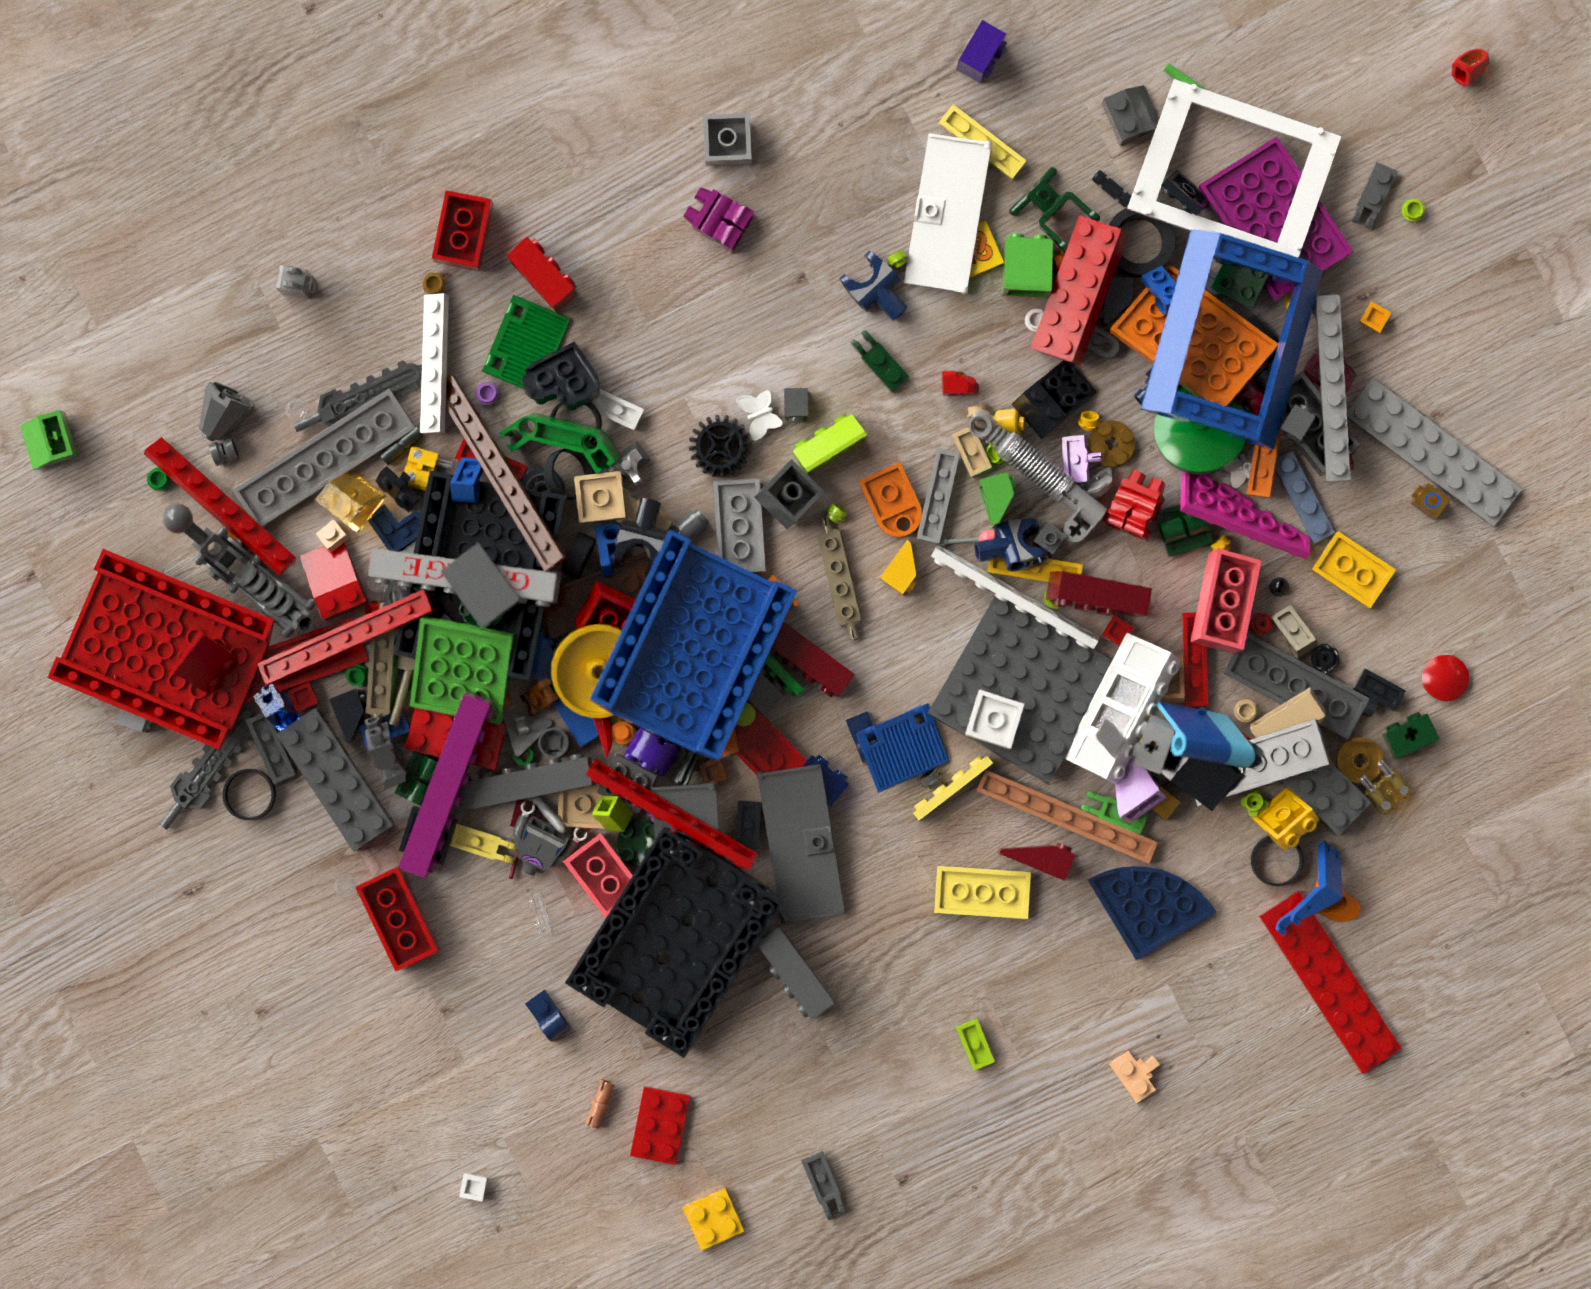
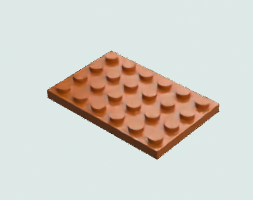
[1110,263,1278,407]

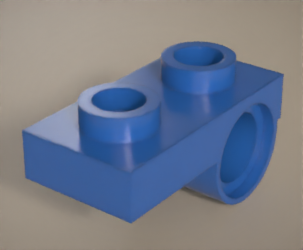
[1142,266,1176,315]

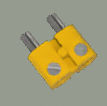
[404,446,453,491]

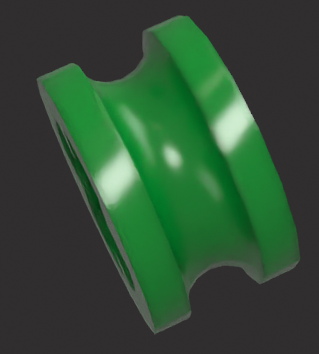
[512,747,534,766]

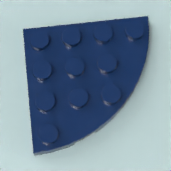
[1087,866,1216,960]

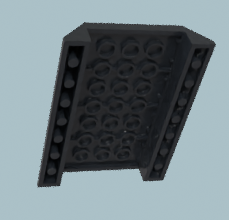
[393,471,567,681]

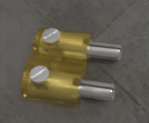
[1360,760,1413,815]

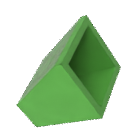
[1002,233,1053,298]

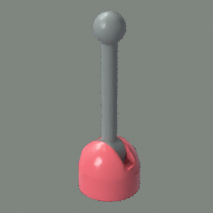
[939,529,995,547]

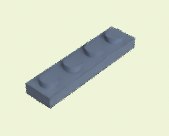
[1275,451,1335,544]

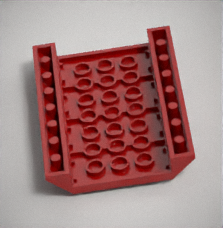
[47,549,275,750]

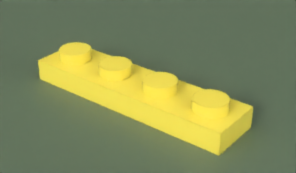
[939,104,1027,180]
[913,755,993,821]

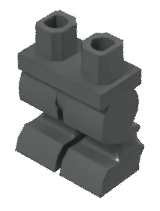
[365,716,406,789]

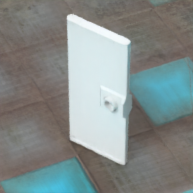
[904,134,993,294]

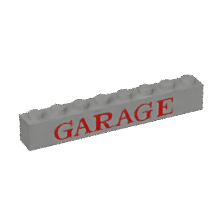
[369,548,561,607]

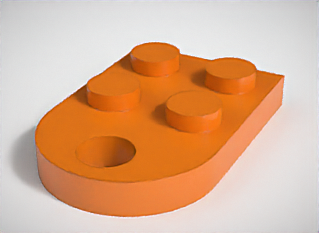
[858,462,922,537]

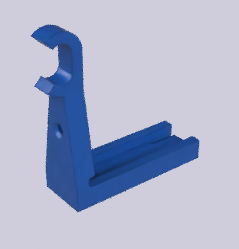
[1276,840,1343,936]

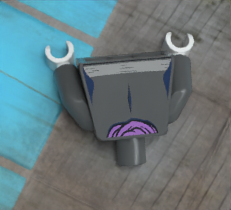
[513,801,587,876]

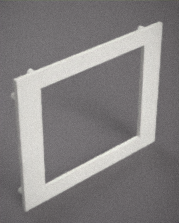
[1127,79,1341,258]

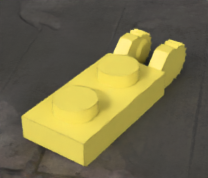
[450,823,518,864]

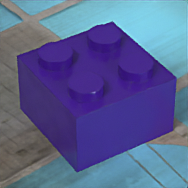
[957,20,1007,83]

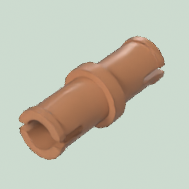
[585,1079,615,1129]

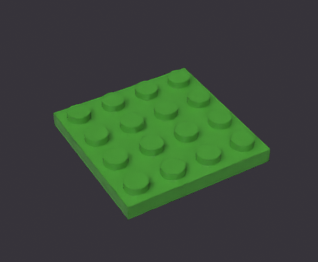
[410,616,514,724]

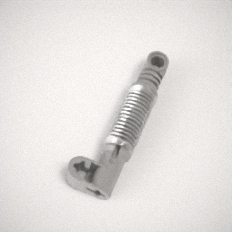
[969,410,1107,542]

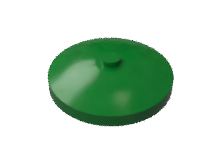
[1154,387,1246,475]

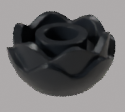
[1311,644,1340,673]

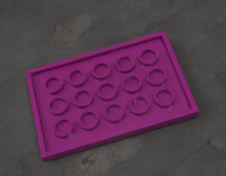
[1198,137,1354,302]

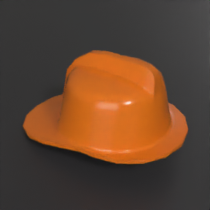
[1316,881,1361,922]

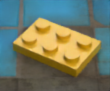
[1311,531,1396,609]

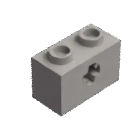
[1132,715,1176,774]

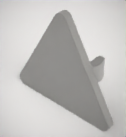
[503,710,552,757]

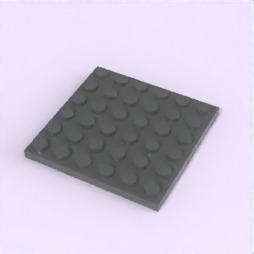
[927,596,1113,785]

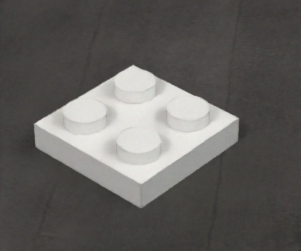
[965,690,1024,750]

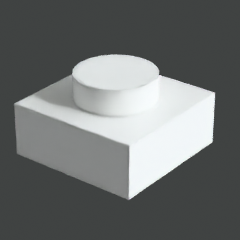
[459,1173,488,1201]

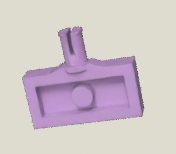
[1062,435,1104,483]

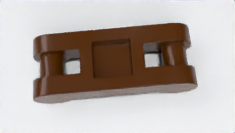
[520,678,559,717]

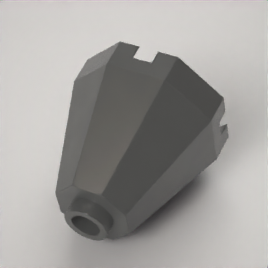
[199,382,254,442]

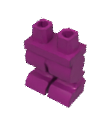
[683,187,755,253]

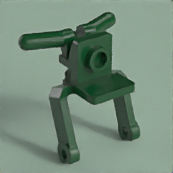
[1009,167,1100,253]

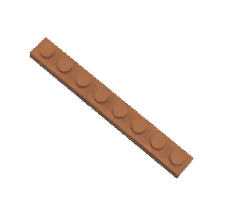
[976,770,1158,864]

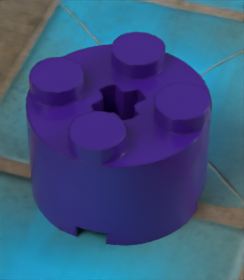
[624,727,679,777]

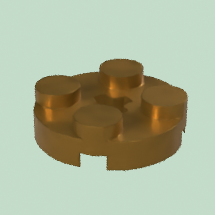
[1088,420,1135,467]
[1336,737,1384,784]

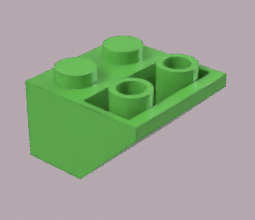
[20,410,78,470]

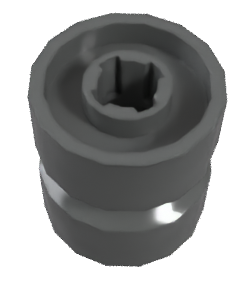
[538,728,571,759]

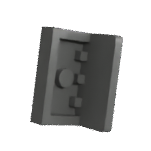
[597,753,657,813]

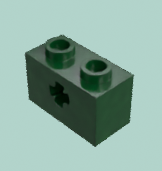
[1382,712,1440,759]

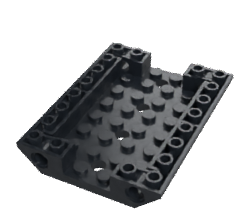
[565,827,784,1058]

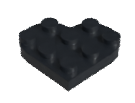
[521,341,600,410]

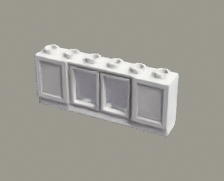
[1064,633,1181,785]

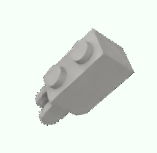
[276,265,316,299]

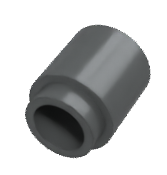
[675,509,710,543]

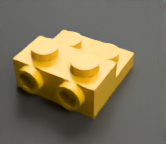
[1252,787,1320,851]

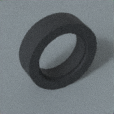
[1109,208,1175,278]

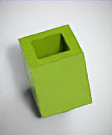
[592,795,634,832]

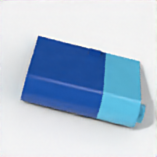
[1157,702,1255,768]

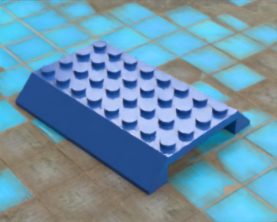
[589,530,797,761]

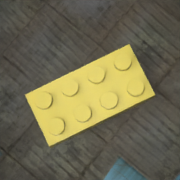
[934,866,1031,919]

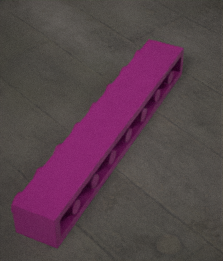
[398,691,495,878]

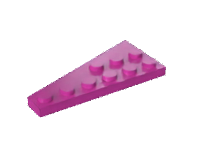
[1180,471,1310,559]

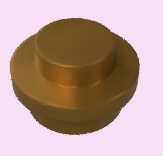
[422,272,446,295]

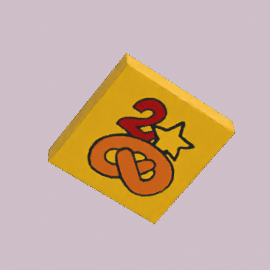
[969,220,1004,279]

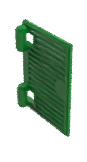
[481,294,571,389]

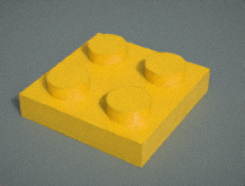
[682,1187,745,1251]

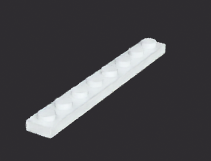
[931,544,1100,649]

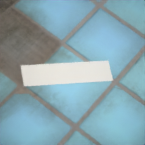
[1094,716,1126,758]

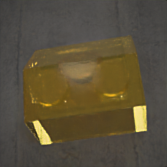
[315,470,386,533]

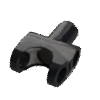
[614,498,668,571]

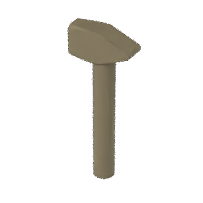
[389,656,415,726]

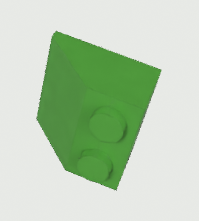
[978,472,1017,528]

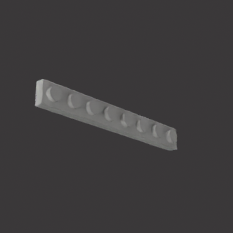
[1316,295,1350,483]

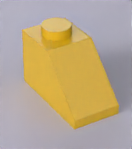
[880,540,917,595]

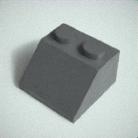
[1101,85,1159,146]

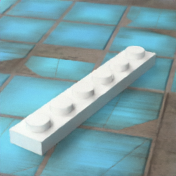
[420,294,449,434]

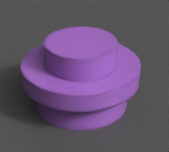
[476,382,499,405]

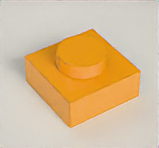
[1358,301,1392,334]

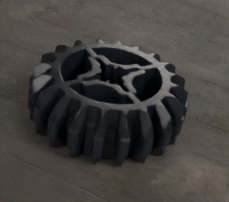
[689,415,752,478]

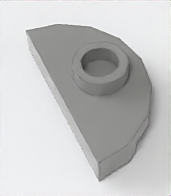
[1077,467,1114,499]

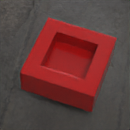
[1101,615,1134,647]
[288,682,319,713]

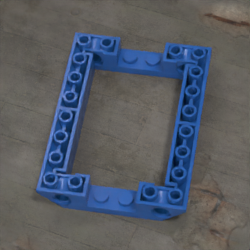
[1141,229,1323,450]

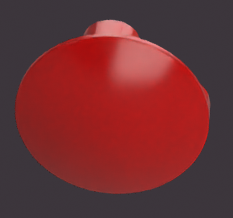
[1422,655,1469,701]

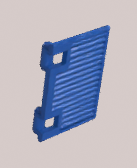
[856,703,950,793]

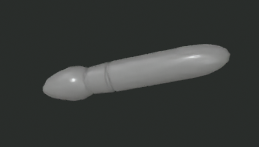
[531,796,565,833]

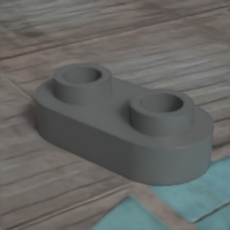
[1087,326,1119,359]

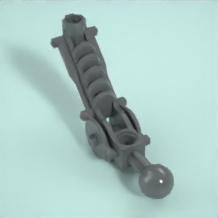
[163,504,316,637]

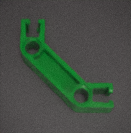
[499,413,622,474]

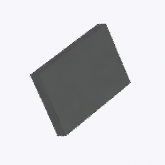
[441,543,521,629]

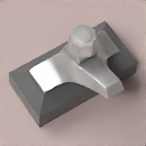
[602,441,651,486]

